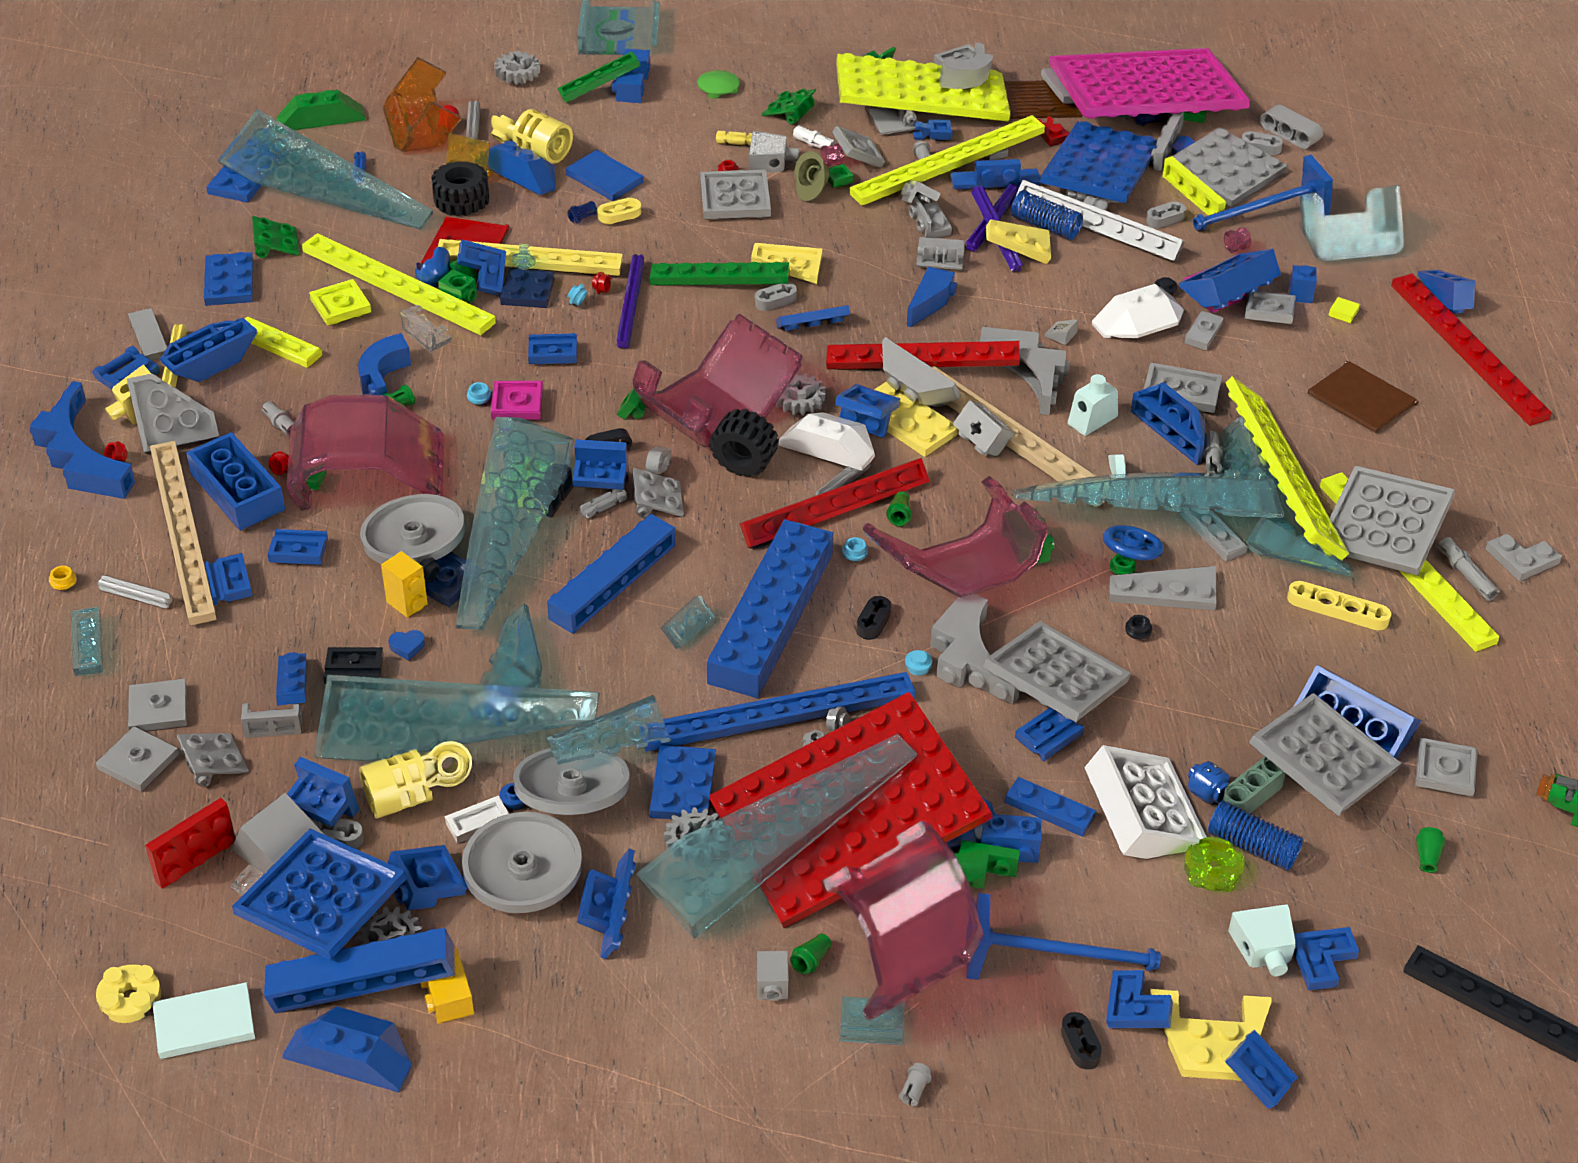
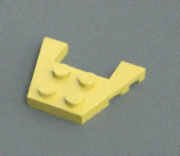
[1149,989,1272,1081]

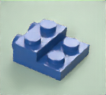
[387,845,467,910]

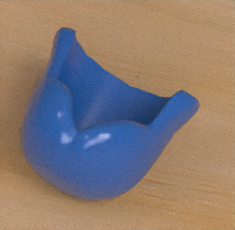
[415,247,450,288]

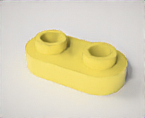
[598,198,641,225]

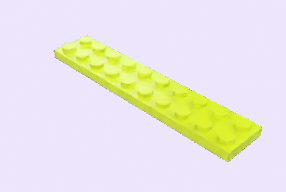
[1225,376,1349,561]

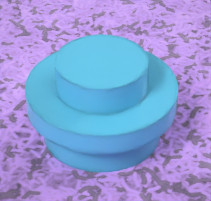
[567,283,588,306]
[467,382,491,405]
[842,537,868,561]
[905,650,932,675]

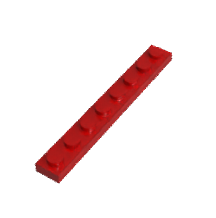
[826,341,1020,369]
[739,458,930,548]

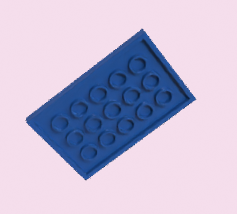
[1040,121,1157,203]

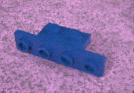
[951,159,1040,190]
[577,848,636,959]

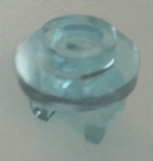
[512,244,535,270]

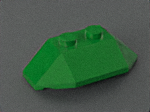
[277,89,366,132]

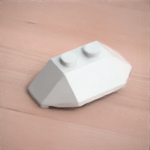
[1092,284,1184,338]
[778,412,875,471]

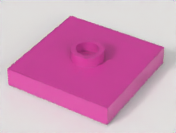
[491,381,543,420]

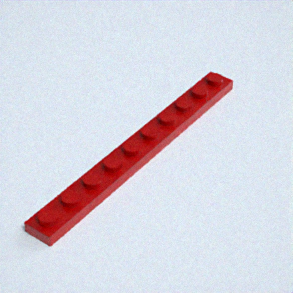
[1391,273,1552,426]

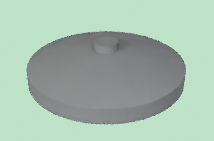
[360,494,466,564]
[514,745,629,815]
[462,812,582,913]

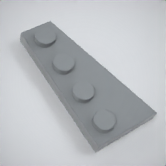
[1109,566,1216,611]

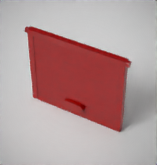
[421,216,509,275]

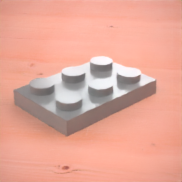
[1144,362,1222,413]

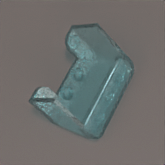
[1300,185,1404,261]

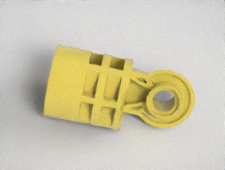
[491,109,573,164]
[359,741,472,819]

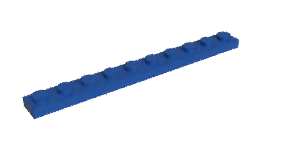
[639,672,915,752]

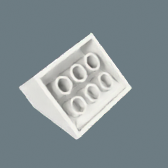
[1084,745,1210,859]

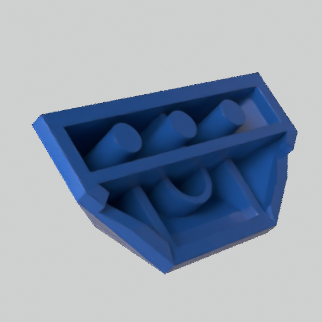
[475,141,555,195]
[160,318,257,382]
[1131,382,1205,465]
[282,1006,412,1093]

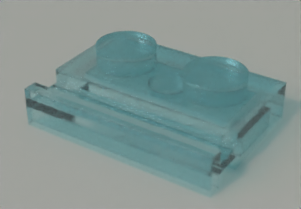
[840,997,904,1045]

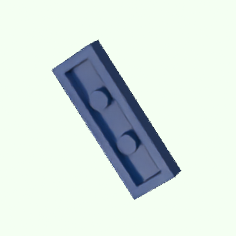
[776,305,850,331]
[276,652,307,706]
[1005,777,1096,837]

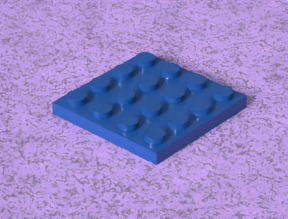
[232,829,406,960]

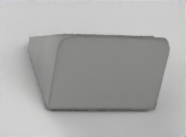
[1045,320,1078,345]

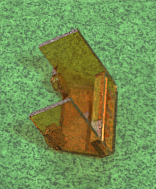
[383,57,461,152]

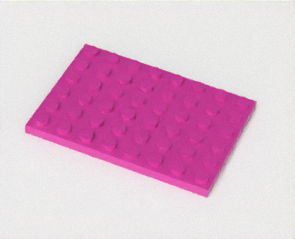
[1049,48,1250,119]

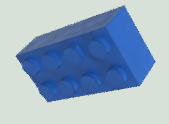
[186,432,285,531]

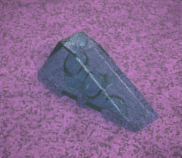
[1217,416,1279,498]
[1246,509,1354,577]
[478,603,542,699]

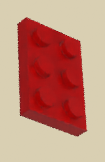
[145,797,236,889]

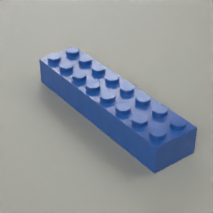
[707,519,833,698]

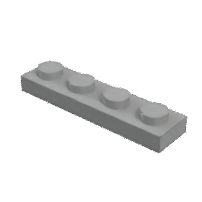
[1151,112,1184,172]

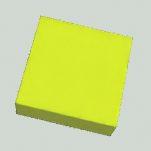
[1328,297,1360,323]

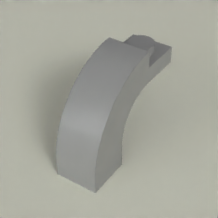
[940,43,993,89]

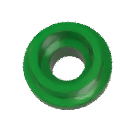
[1109,554,1136,575]

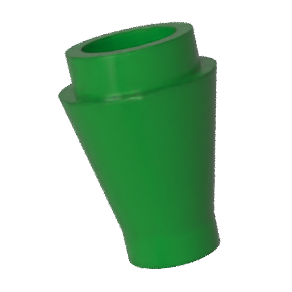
[886,492,912,526]
[1416,827,1446,873]
[790,933,832,975]

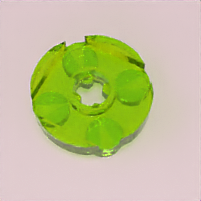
[1184,837,1245,892]

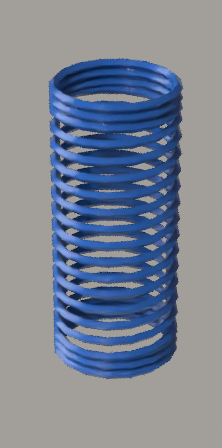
[1011,190,1083,240]
[1208,800,1303,871]

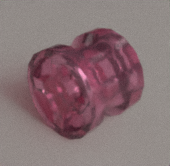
[820,143,844,167]
[1224,227,1251,253]

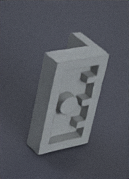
[901,180,941,204]
[909,196,952,238]

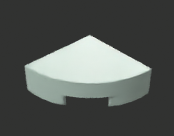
[1108,454,1126,480]

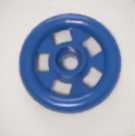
[1103,525,1164,560]

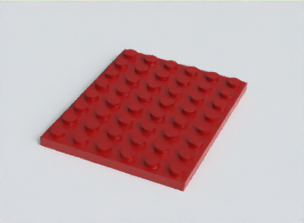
[709,692,993,928]

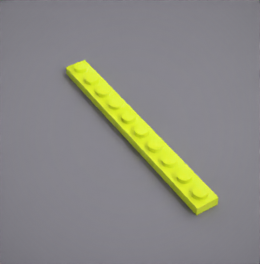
[850,115,1045,206]
[302,233,496,336]
[1320,472,1500,652]

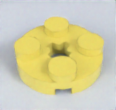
[96,965,161,1023]

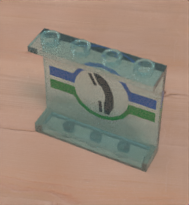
[577,0,660,55]

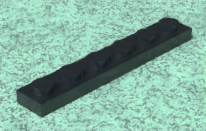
[1403,945,1578,1062]

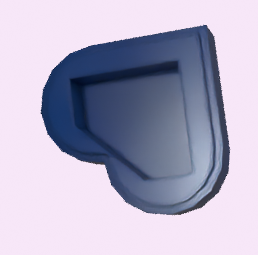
[1172,136,1195,155]
[388,630,425,661]

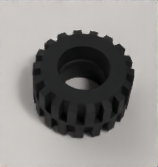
[431,161,490,216]
[709,409,779,477]

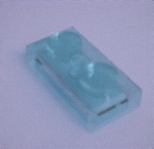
[660,595,715,649]

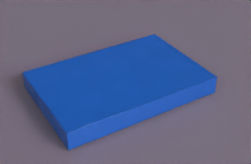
[566,150,644,201]

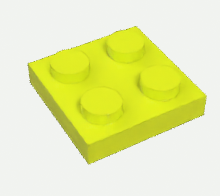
[309,279,371,326]

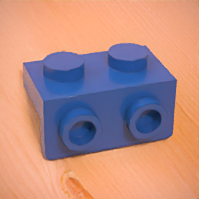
[981,814,1042,863]

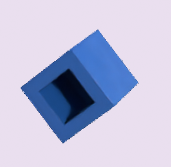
[1289,265,1317,303]

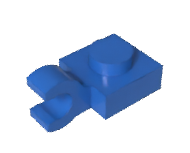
[913,120,952,140]

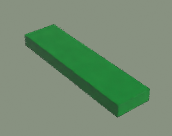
[558,51,641,103]

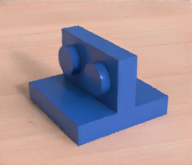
[835,384,901,438]
[572,439,629,490]
[287,756,360,828]

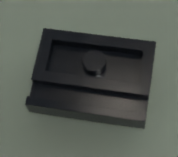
[323,647,384,684]

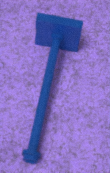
[1193,155,1333,231]
[966,893,1161,980]

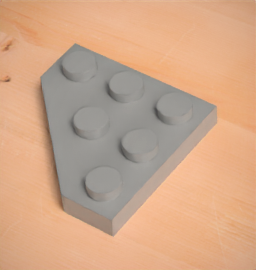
[127,374,219,453]

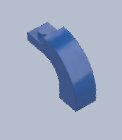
[358,333,411,407]

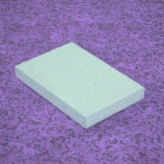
[153,982,255,1059]

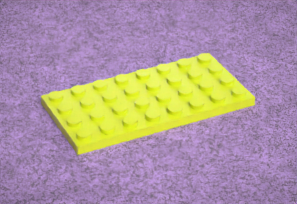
[836,53,1010,122]

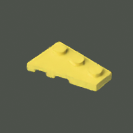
[986,219,1051,264]
[751,243,823,284]

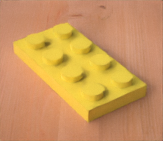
[874,381,959,457]

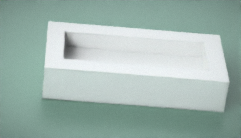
[445,796,509,844]

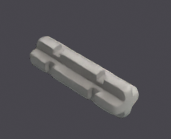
[580,489,627,519]

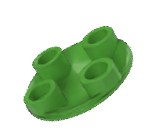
[697,70,739,99]

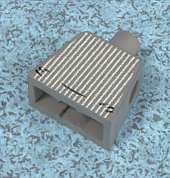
[749,131,799,173]

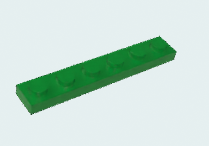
[650,262,790,285]

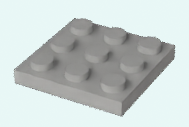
[700,170,771,219]

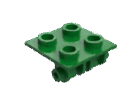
[761,88,816,124]
[252,216,299,258]

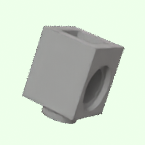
[757,951,788,1001]

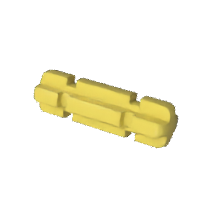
[716,131,752,146]

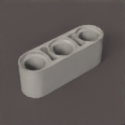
[1260,105,1323,149]

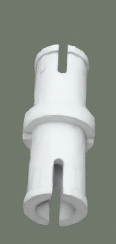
[793,125,836,153]

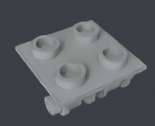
[868,107,919,135]
[916,237,965,270]
[633,468,684,518]
[177,733,249,787]

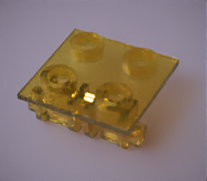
[446,133,492,178]

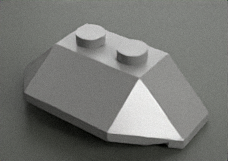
[882,337,961,407]

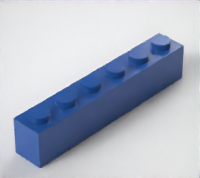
[547,514,676,634]
[264,928,455,1013]

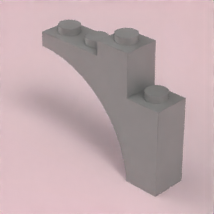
[980,327,1070,415]
[930,589,1019,704]

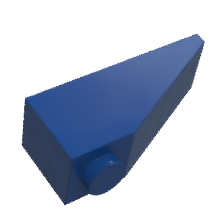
[907,267,957,327]
[1418,269,1475,313]

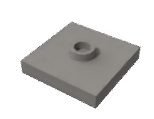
[832,126,885,168]
[1245,291,1296,324]
[128,679,187,731]
[96,726,179,792]
[1415,738,1477,797]

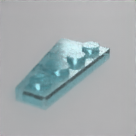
[547,695,671,765]

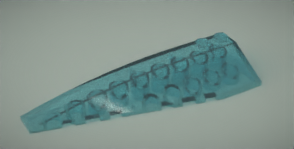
[218,109,433,230]
[456,417,574,630]
[1012,470,1284,518]
[314,675,600,762]
[636,734,917,939]

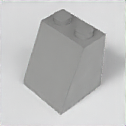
[232,793,325,874]

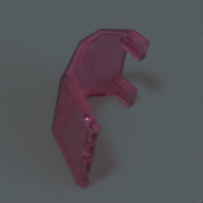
[633,314,803,447]
[287,395,444,511]
[863,476,1048,598]
[822,821,984,1020]

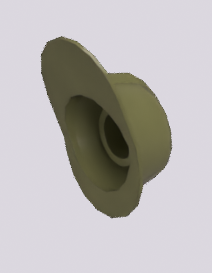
[795,151,829,202]

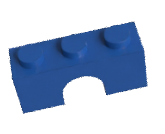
[612,48,651,103]

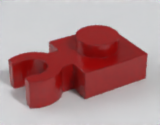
[1037,116,1069,147]

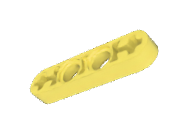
[1287,581,1391,630]

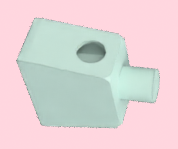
[1068,374,1118,436]
[1228,904,1295,977]

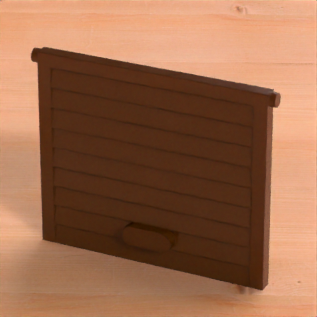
[1004,80,1082,119]
[1308,361,1418,433]

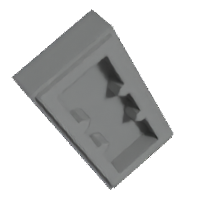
[1184,311,1224,350]

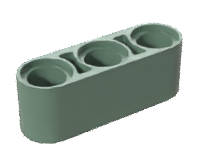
[1223,756,1286,821]

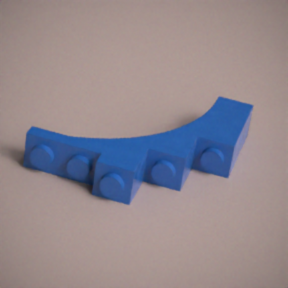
[30,381,135,499]

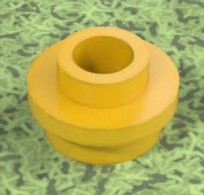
[49,566,77,590]

